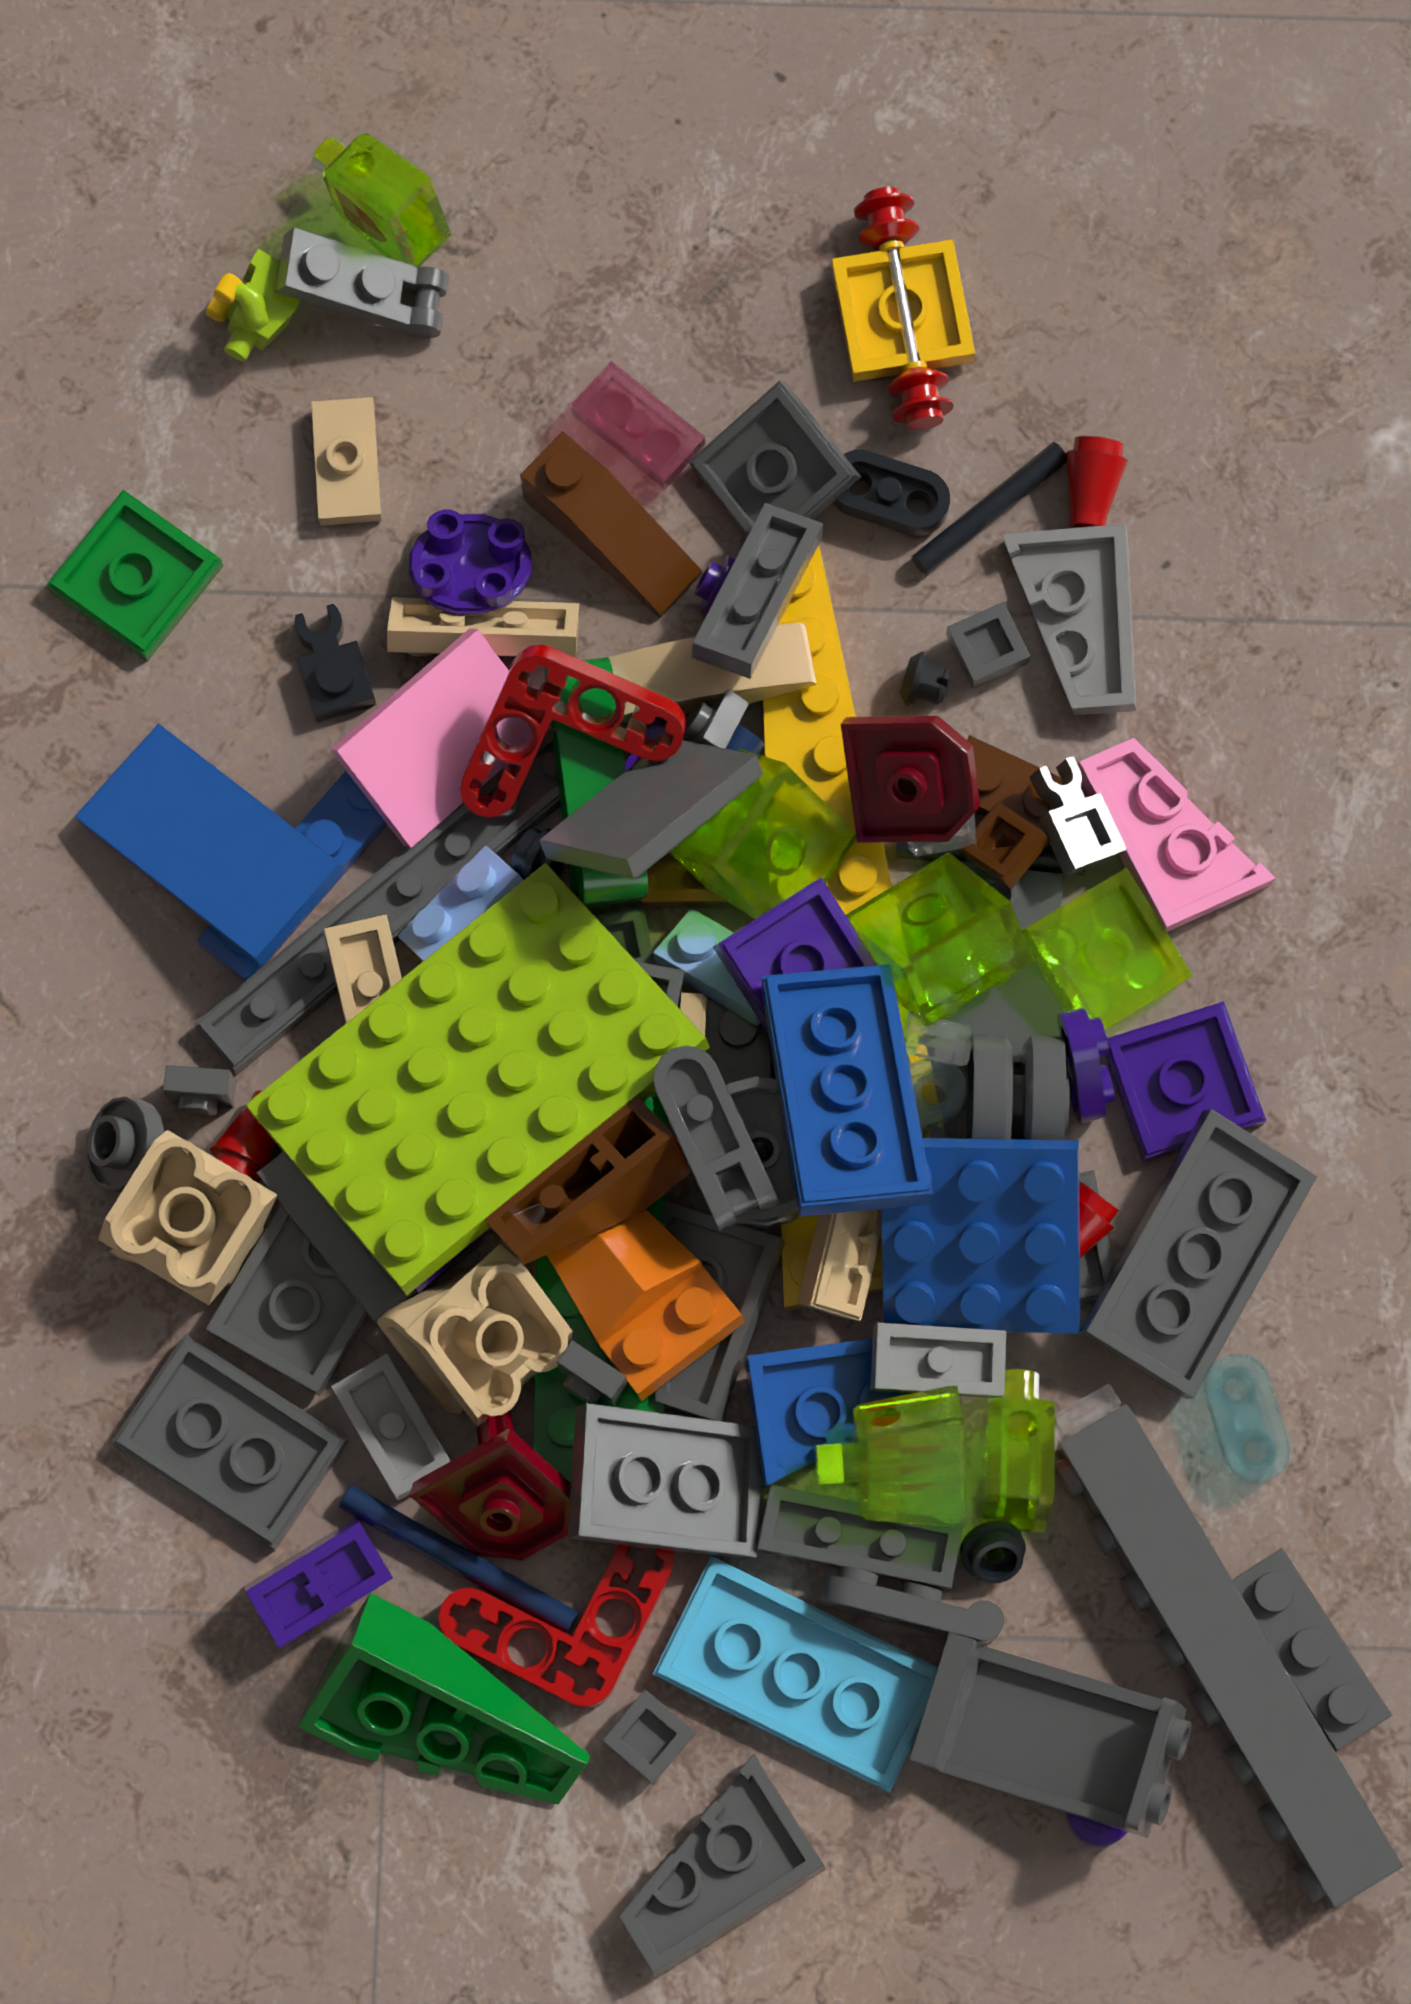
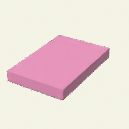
[330,628,550,848]

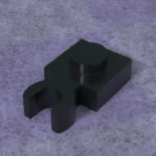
[294,604,376,723]

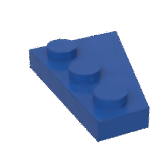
[744,1338,945,1487]

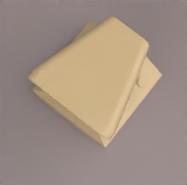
[98,1130,277,1305]
[377,1244,573,1427]

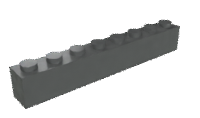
[1053,1404,1404,1910]

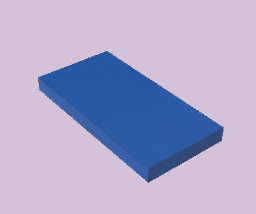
[75,723,345,966]
[761,964,933,1217]

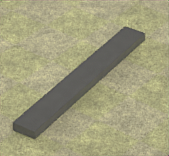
[194,728,560,1075]

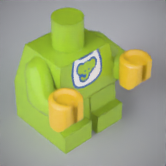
[205,249,301,362]

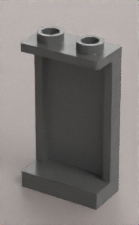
[910,1632,1191,1838]

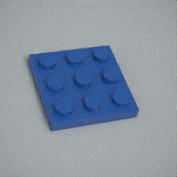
[881,1138,1080,1334]

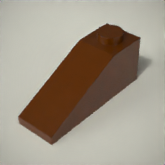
[520,431,702,618]
[484,1096,692,1265]

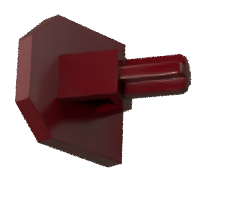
[840,716,980,843]
[410,1410,571,1560]

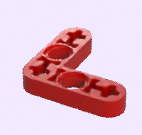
[460,644,686,817]
[439,1544,675,1709]

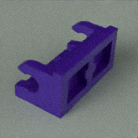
[245,1518,393,1648]

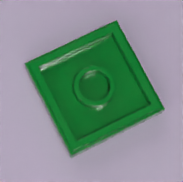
[47,489,224,662]

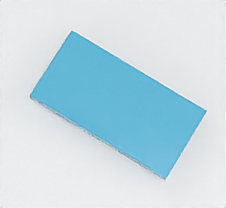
[653,1556,938,1793]

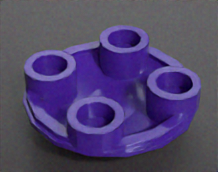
[409,509,532,615]

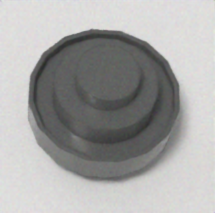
[86,1097,164,1192]

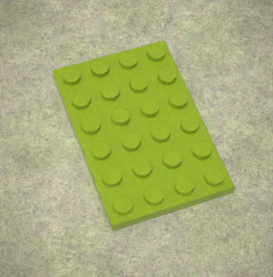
[245,863,710,1296]

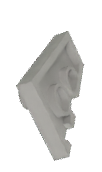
[1001,524,1137,716]

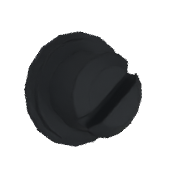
[900,651,951,706]

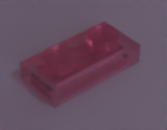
[571,361,705,489]

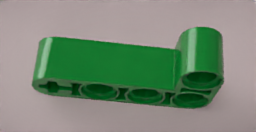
[544,657,648,908]

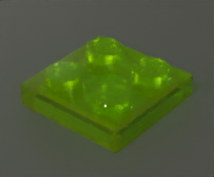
[1018,868,1193,1030]

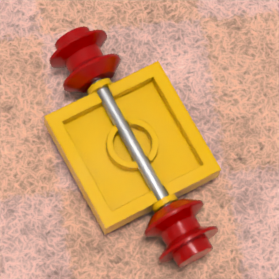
[831,187,975,430]

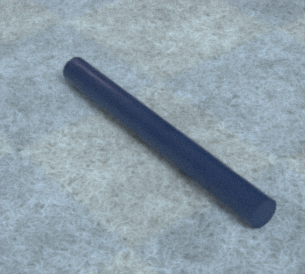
[339,1485,579,1634]

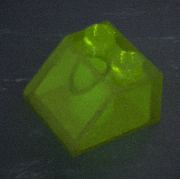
[669,749,856,919]
[846,852,1033,1027]

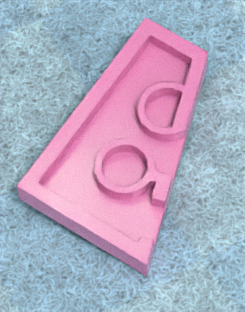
[1077,738,1276,934]

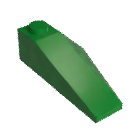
[298,1592,590,1805]

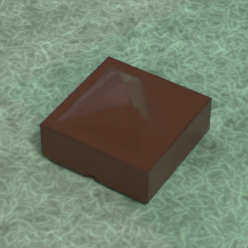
[958,801,1050,890]

